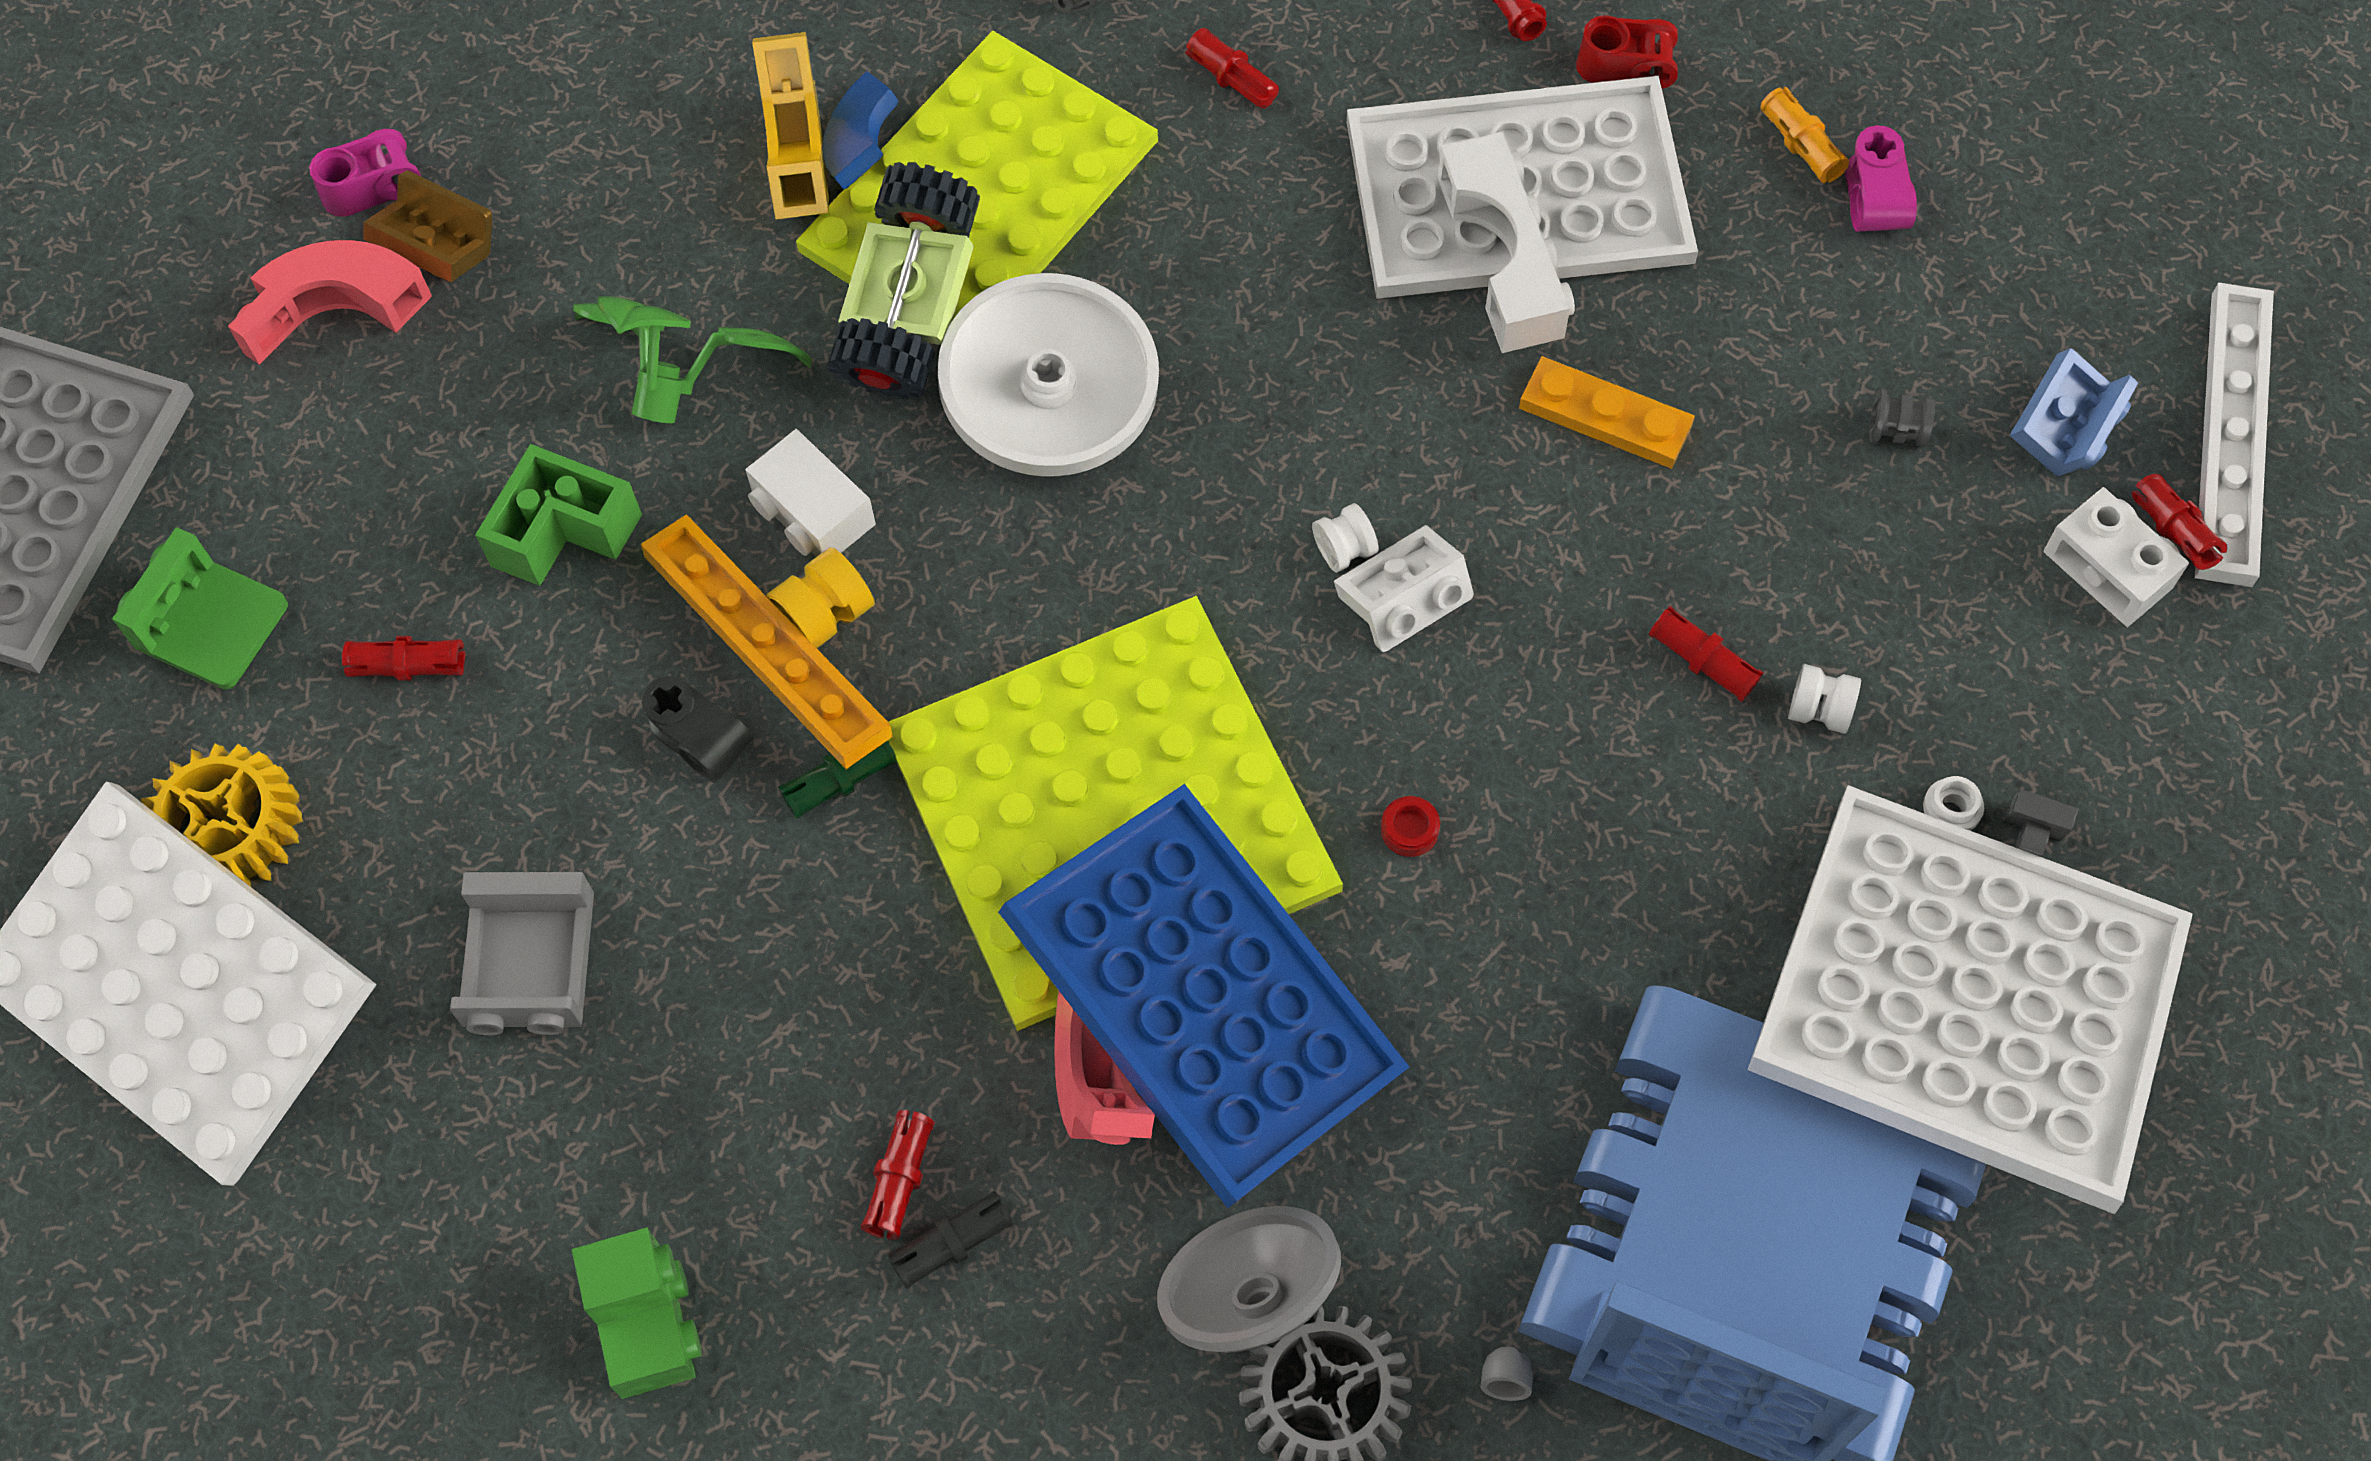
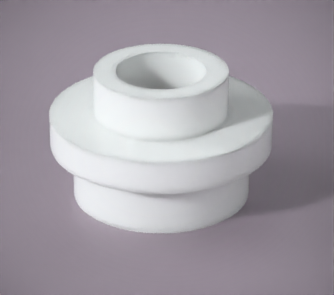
[1923,776,1984,830]

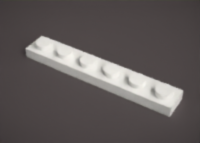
[2195,283,2274,587]

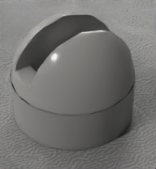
[1480,1346,1533,1401]

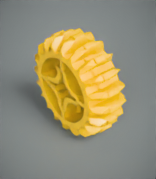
[141,743,303,887]

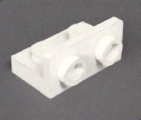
[1334,525,1474,652]

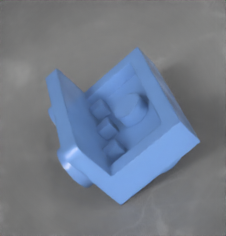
[2009,348,2138,476]

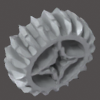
[1239,1306,1412,1461]

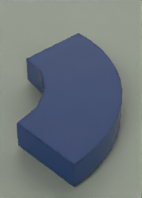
[822,71,899,190]

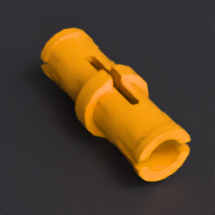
[1760,87,1849,184]

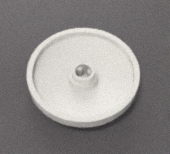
[938,273,1159,476]

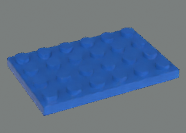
[998,784,1410,1208]

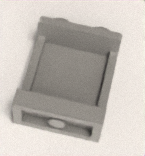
[450,872,594,1035]

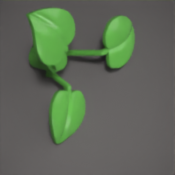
[572,296,812,423]

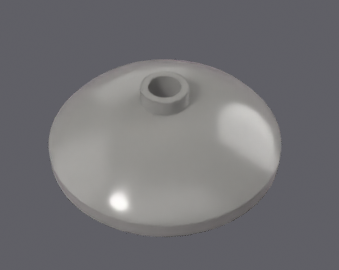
[1157,1206,1341,1353]

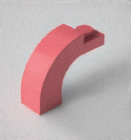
[228,240,432,365]
[1054,990,1155,1145]

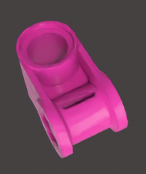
[1845,125,1917,232]
[309,129,422,217]

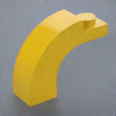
[752,32,829,220]

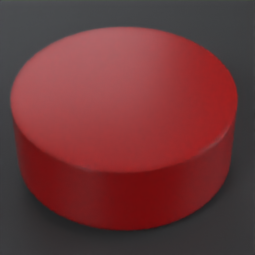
[1381,796,1440,857]

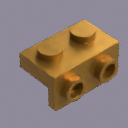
[363,170,492,282]

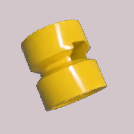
[766,547,875,648]

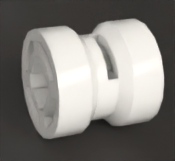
[1788,664,1861,734]

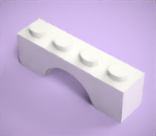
[1438,131,1575,353]

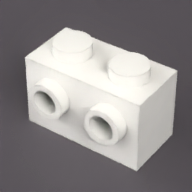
[2043,487,2189,628]

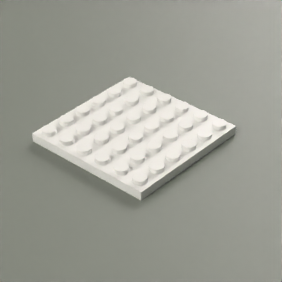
[1747,785,2193,1214]

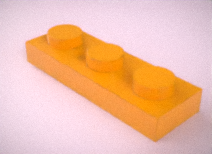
[1519,356,1695,469]

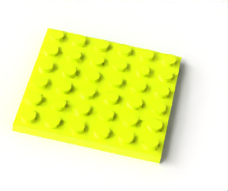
[888,596,1343,1031]

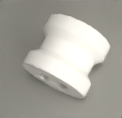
[1312,503,1379,573]

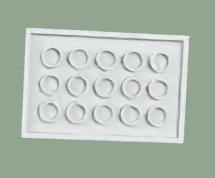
[1347,76,1698,299]
[0,781,377,1186]

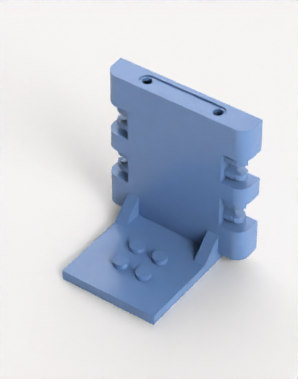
[1517,986,1986,1461]

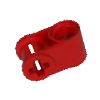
[1576,15,1678,89]

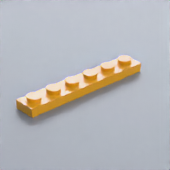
[641,514,893,769]

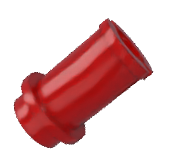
[1492,0,1547,41]

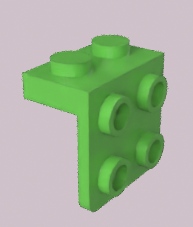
[112,527,288,690]

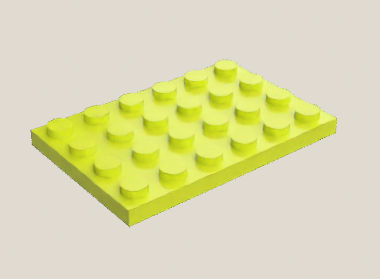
[796,30,1158,321]

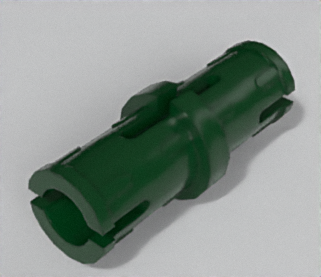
[778,740,897,819]

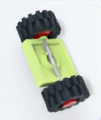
[827,162,980,400]

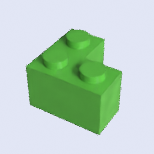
[475,444,642,586]
[572,1228,702,1399]

